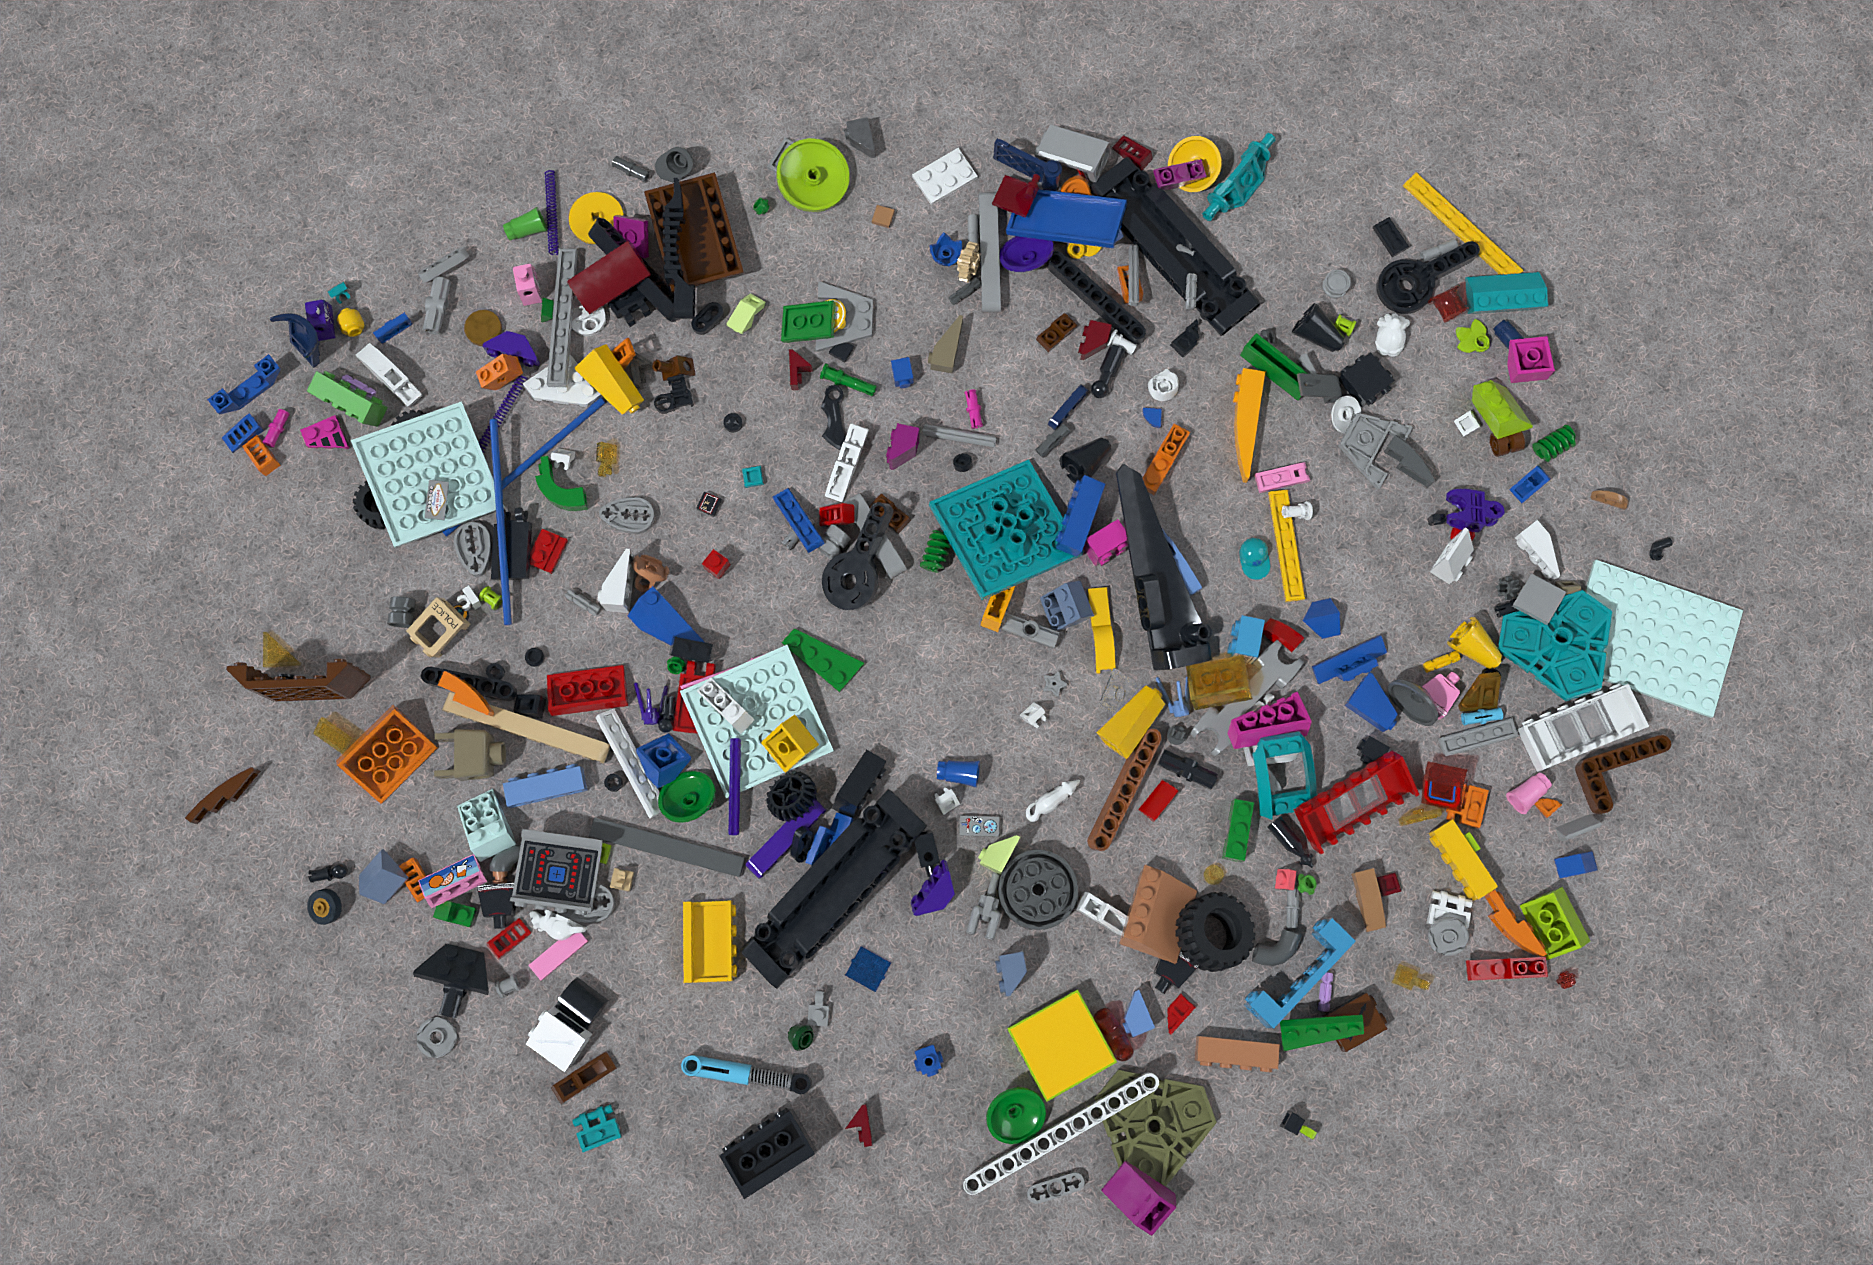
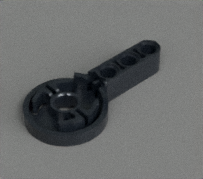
[1376,241,1480,314]
[822,502,893,610]

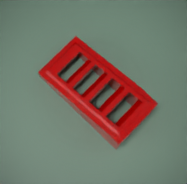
[819,503,855,526]
[487,918,531,960]

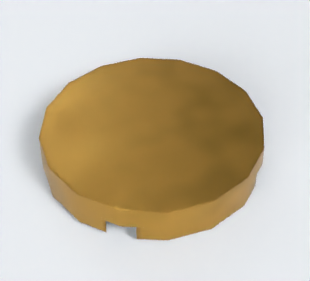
[464,310,502,346]

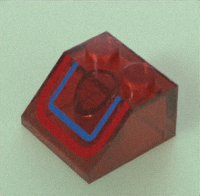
[1421,761,1470,812]

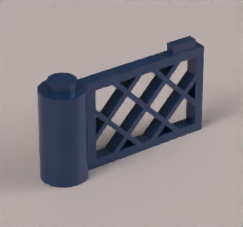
[993,138,1062,191]

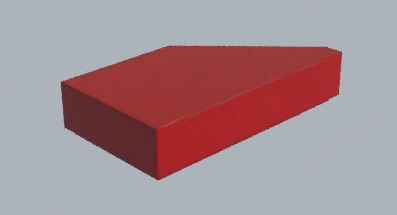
[1167,993,1196,1035]

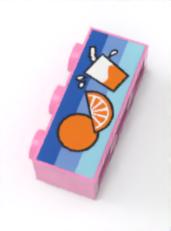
[418,854,487,908]

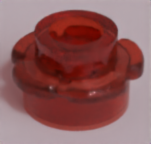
[1556,971,1576,989]

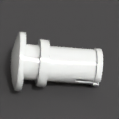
[1107,329,1137,355]
[1282,501,1313,520]

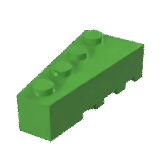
[307,371,388,427]

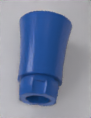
[937,760,980,788]

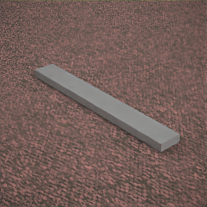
[547,249,578,387]

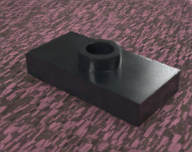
[1373,217,1409,257]

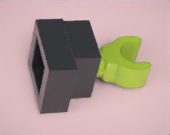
[1280,1110,1317,1140]

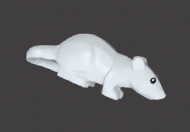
[1026,780,1080,822]
[529,910,587,941]

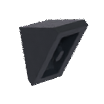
[513,695,546,718]

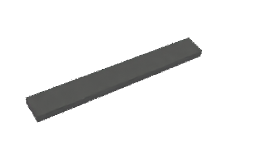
[589,817,745,877]

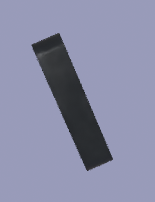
[421,666,517,701]

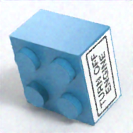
[1227,615,1265,664]

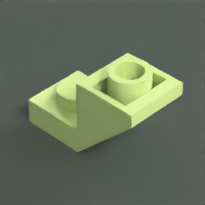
[727,293,766,334]

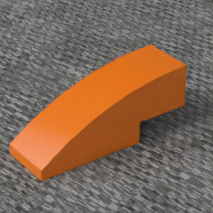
[438,671,494,716]

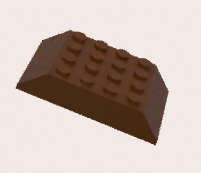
[644,172,744,292]

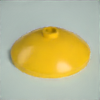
[1168,136,1222,192]

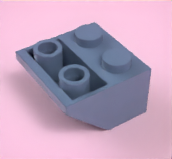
[1040,581,1094,631]
[995,952,1027,997]

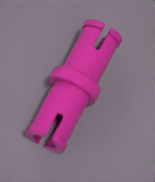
[964,389,983,429]
[263,409,290,448]

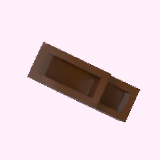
[551,1051,617,1105]

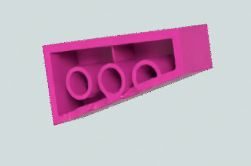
[1228,692,1312,749]

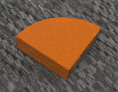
[1534,798,1562,818]

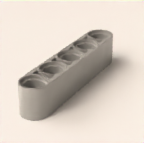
[843,493,907,579]

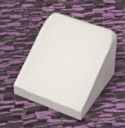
[1454,411,1482,437]

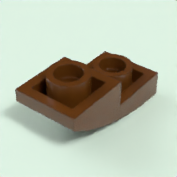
[1036,313,1077,352]
[869,494,911,534]

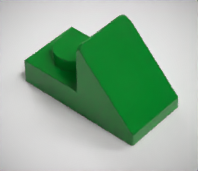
[433,901,477,928]

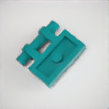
[572,1104,622,1153]

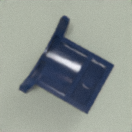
[270,313,320,368]

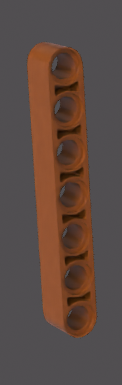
[1087,729,1161,851]

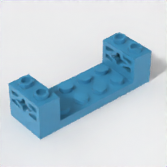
[1244,918,1356,1029]

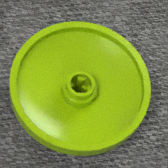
[776,138,850,212]

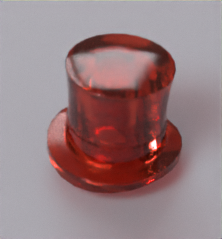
[1428,284,1469,323]

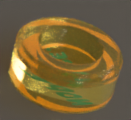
[1203,865,1224,885]

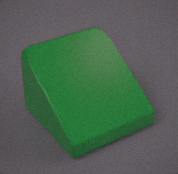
[541,298,554,322]

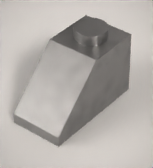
[844,117,875,158]

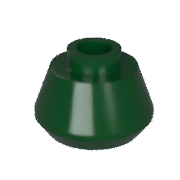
[788,1024,814,1051]

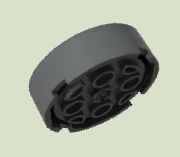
[998,850,1078,930]

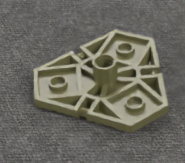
[1094,1070,1217,1187]

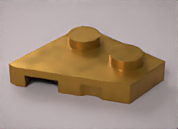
[1458,672,1501,712]

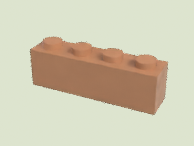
[1195,1036,1280,1072]

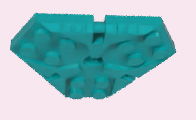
[1498,590,1612,701]

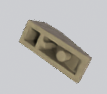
[928,315,963,373]

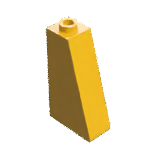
[574,344,644,415]
[1096,685,1165,759]

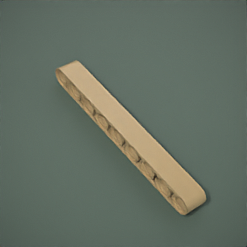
[442,692,610,764]

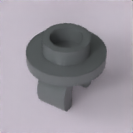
[1167,726,1186,745]

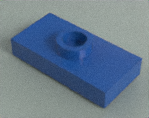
[373,312,413,344]

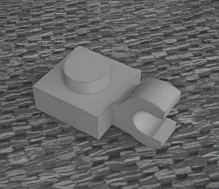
[807,991,829,1026]

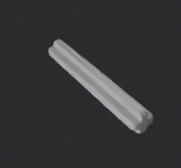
[1129,245,1139,306]
[923,424,996,447]

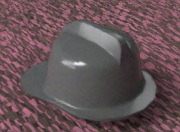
[655,147,693,183]

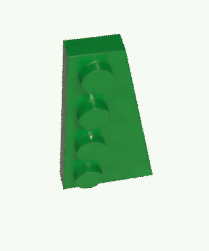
[781,628,865,693]
[1280,1015,1364,1052]

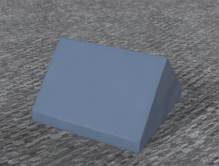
[359,849,409,904]

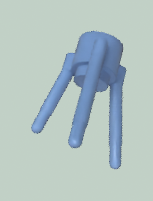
[1156,676,1191,717]

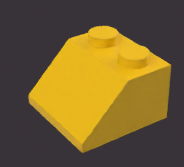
[761,714,819,773]

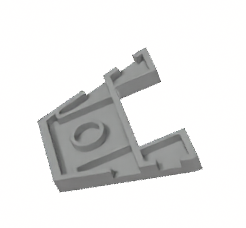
[816,282,873,352]
[1338,413,1413,489]

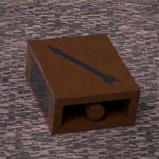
[1322,993,1387,1052]

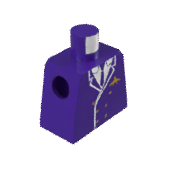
[305,300,336,341]

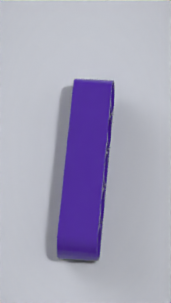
[745,800,826,879]

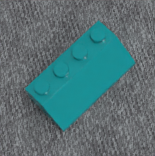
[1465,272,1548,314]

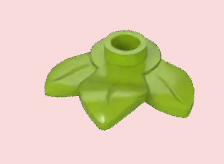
[1456,319,1490,353]

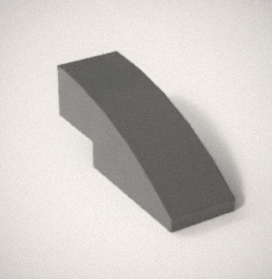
[1384,435,1434,488]

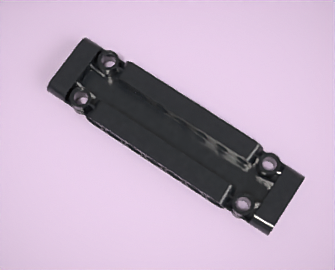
[1090,157,1261,336]
[740,789,927,989]

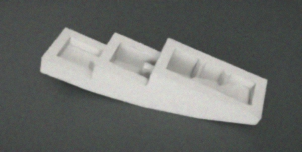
[825,423,869,502]

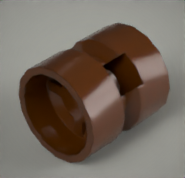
[1489,431,1525,457]

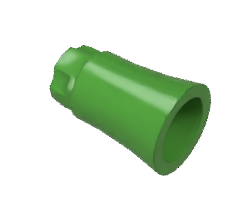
[503,207,547,241]

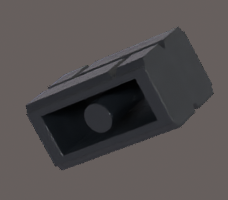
[669,636,713,663]

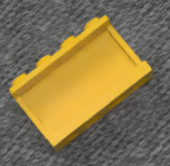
[683,900,737,983]

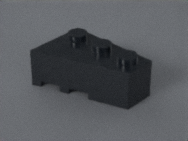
[832,749,887,818]

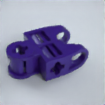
[1446,489,1505,533]

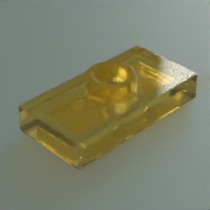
[1398,808,1442,826]

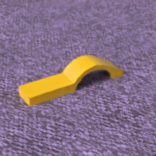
[1087,587,1116,674]

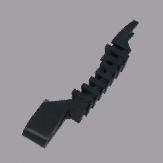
[663,178,696,319]

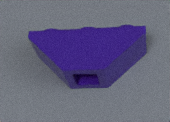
[482,331,540,367]
[911,859,955,916]

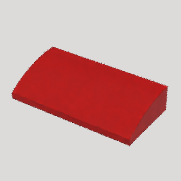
[547,665,628,716]

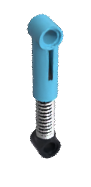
[681,1055,812,1094]

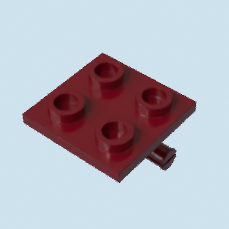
[992,174,1040,218]

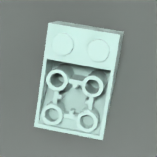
[457,789,516,862]

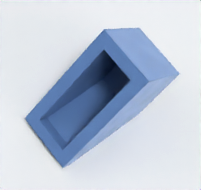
[1122,990,1155,1037]

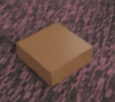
[872,205,894,228]

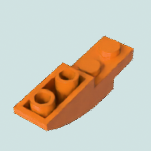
[1143,424,1190,495]
[1484,890,1547,957]

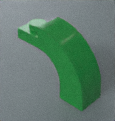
[535,456,588,511]

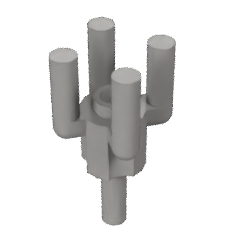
[966,873,1000,940]

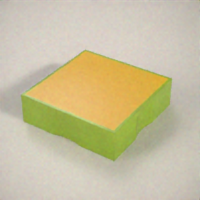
[1006,990,1117,1102]

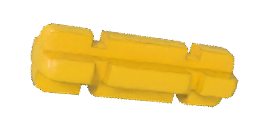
[1423,651,1461,673]

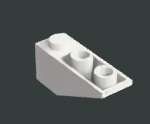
[1515,520,1560,581]
[697,677,754,734]

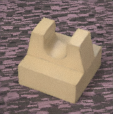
[610,868,634,892]

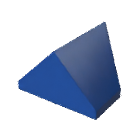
[1303,598,1341,639]

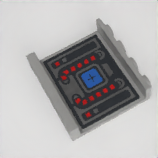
[510,829,603,915]

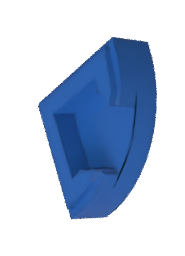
[1142,408,1161,428]

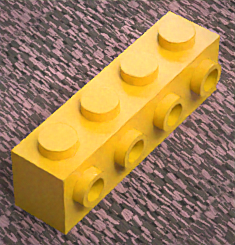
[1428,819,1498,900]

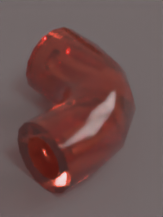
[1093,1008,1134,1061]

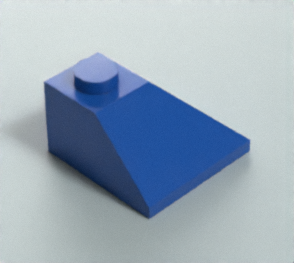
[636,733,691,789]

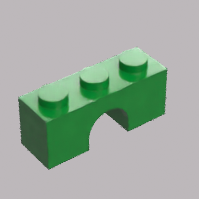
[1222,799,1254,862]

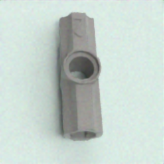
[423,277,451,335]
[1000,613,1060,649]

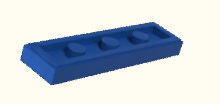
[772,488,825,553]

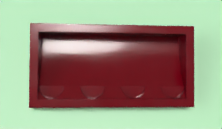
[567,241,651,315]

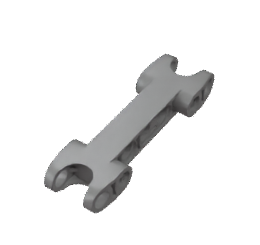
[1190,640,1304,756]

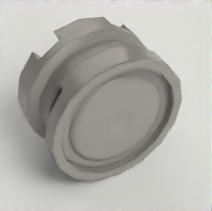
[1322,269,1351,299]

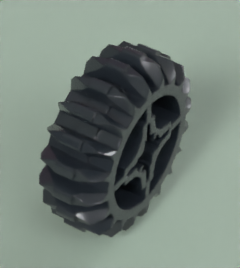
[765,770,818,822]

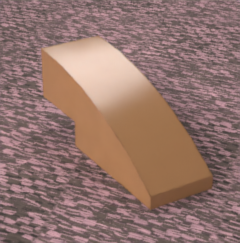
[1351,868,1386,932]

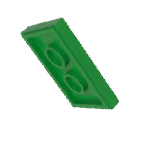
[781,300,836,343]

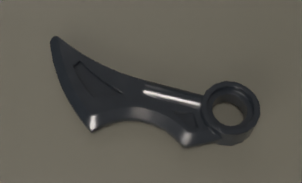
[821,385,846,450]

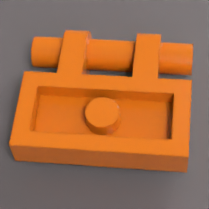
[1446,782,1489,829]

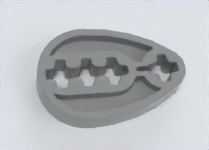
[599,497,655,534]
[454,522,492,577]
[557,884,615,923]

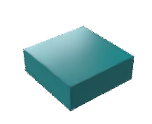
[742,466,764,488]

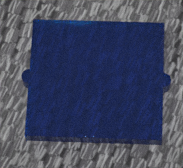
[845,947,891,992]

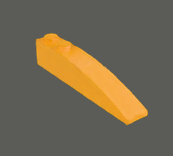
[1233,368,1265,483]
[980,540,1019,632]

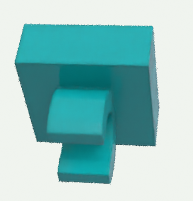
[327,281,350,304]

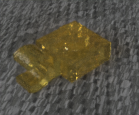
[596,442,617,477]
[1391,964,1430,991]

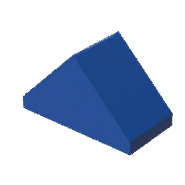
[1509,465,1551,503]
[1554,851,1598,879]

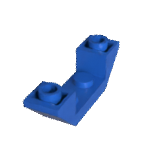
[207,354,281,415]

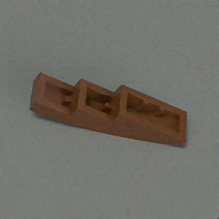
[185,767,261,824]

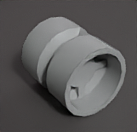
[817,524,851,559]

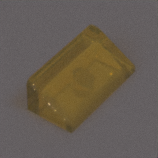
[313,717,356,754]

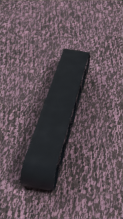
[588,218,678,322]
[1047,251,1146,345]

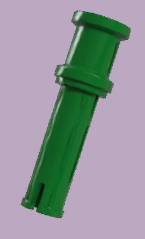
[820,363,877,397]

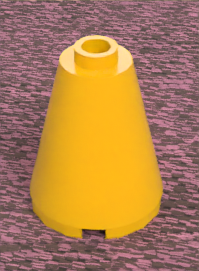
[1447,617,1502,669]

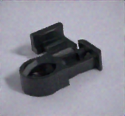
[654,374,694,414]

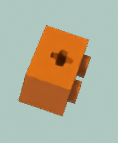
[476,354,523,391]

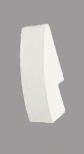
[1074,891,1127,936]

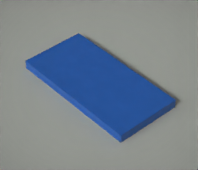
[1006,189,1127,248]

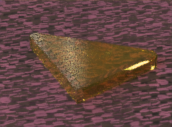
[263,632,301,668]

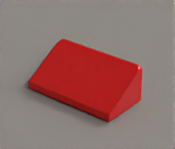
[1138,780,1178,822]

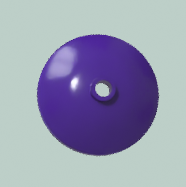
[999,236,1054,272]

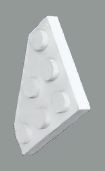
[523,355,602,407]

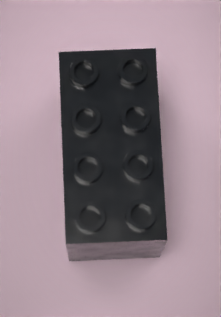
[719,1108,817,1199]

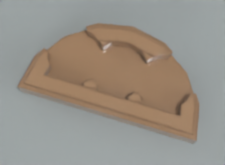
[1590,490,1629,510]

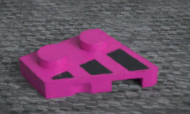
[300,415,349,449]

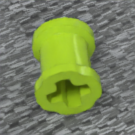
[1334,314,1357,336]
[478,586,502,610]

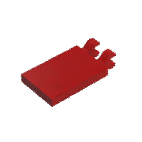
[673,661,716,734]

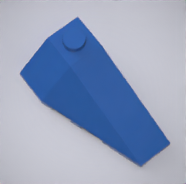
[627,586,704,646]

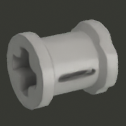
[494,974,521,998]

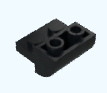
[555,977,609,1031]

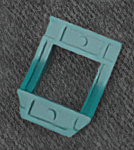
[1252,731,1317,820]

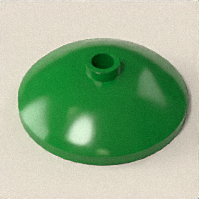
[658,771,716,823]
[986,1087,1046,1144]

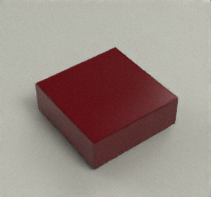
[1377,872,1402,897]

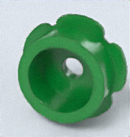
[753,197,769,215]
[667,656,686,674]

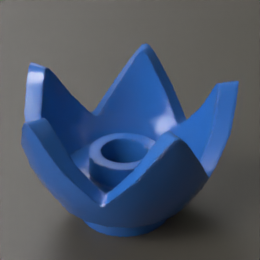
[930,232,962,266]

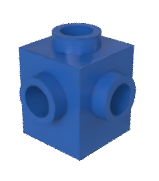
[913,1044,944,1077]

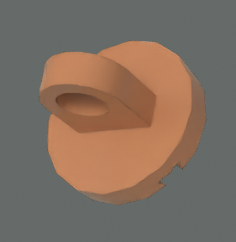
[631,555,670,592]

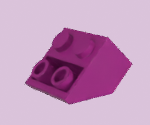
[886,423,920,470]

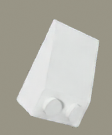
[1430,528,1474,584]
[598,549,635,613]

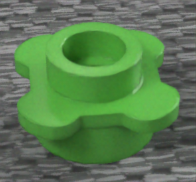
[1297,874,1317,895]

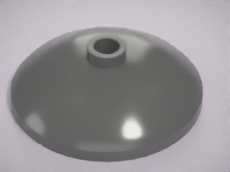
[1388,679,1438,726]

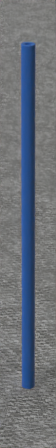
[442,397,605,537]
[490,419,512,625]

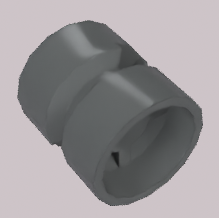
[387,596,416,628]

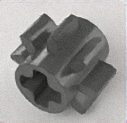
[1496,576,1522,600]

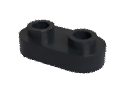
[691,302,724,335]

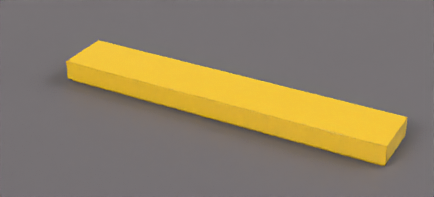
[1268,490,1305,602]

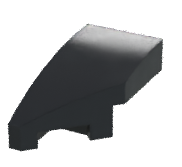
[1170,319,1199,358]

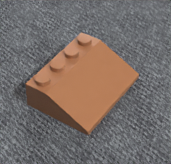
[1119,865,1197,964]

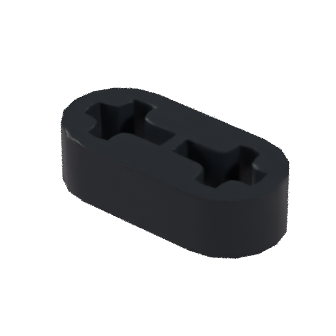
[790,826,814,863]

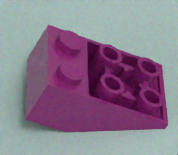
[1101,1160,1176,1236]

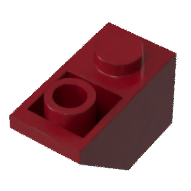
[1078,320,1112,360]

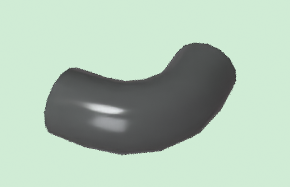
[1252,930,1301,966]

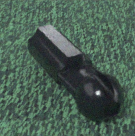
[1091,344,1125,398]

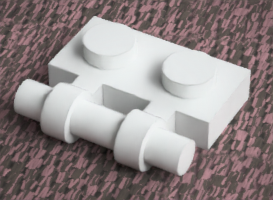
[1427,891,1473,930]

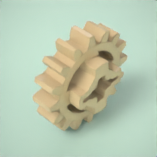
[957,241,981,283]

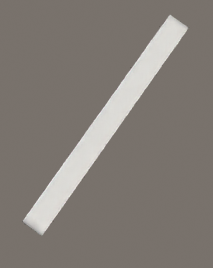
[963,1072,1159,1195]

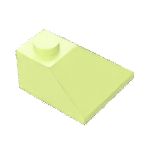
[978,835,1020,875]

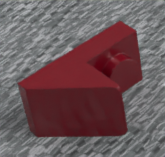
[789,349,813,390]
[845,1103,873,1147]

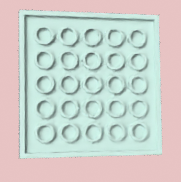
[351,402,505,548]
[680,645,834,798]

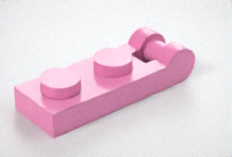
[1254,462,1310,493]

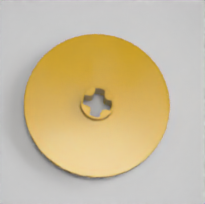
[569,192,624,244]

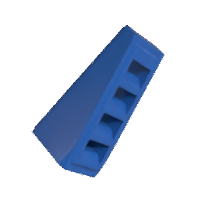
[222,413,264,453]

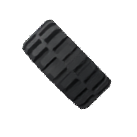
[1175,892,1256,972]

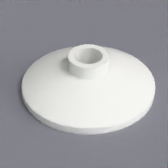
[1331,396,1361,433]

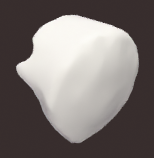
[1148,369,1179,401]

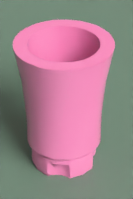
[1506,772,1552,814]

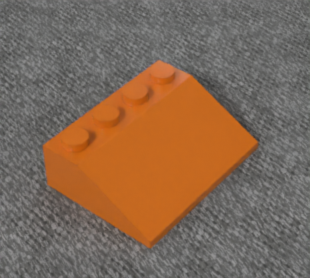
[336,705,438,804]

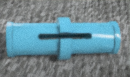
[1461,708,1503,726]

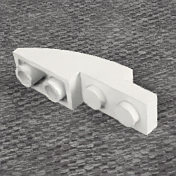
[356,343,422,408]

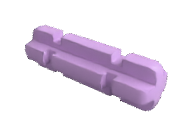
[341,375,376,398]
[1318,972,1333,1012]

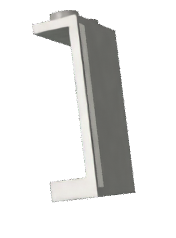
[1034,125,1112,182]

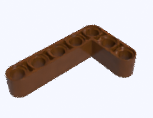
[1575,735,1671,815]

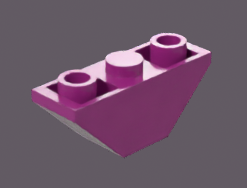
[1153,159,1206,190]

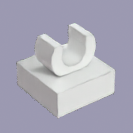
[551,448,575,470]
[457,586,481,611]
[1020,702,1046,728]
[935,788,960,815]

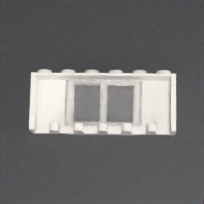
[1517,683,1649,772]

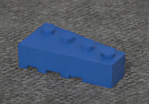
[1055,475,1105,557]

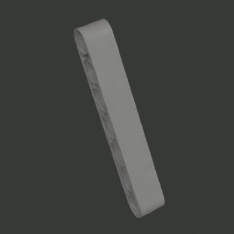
[978,192,1001,312]

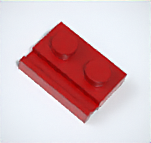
[530,529,568,574]

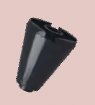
[1292,303,1345,352]
[1059,438,1111,483]

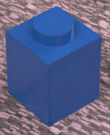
[891,357,914,388]

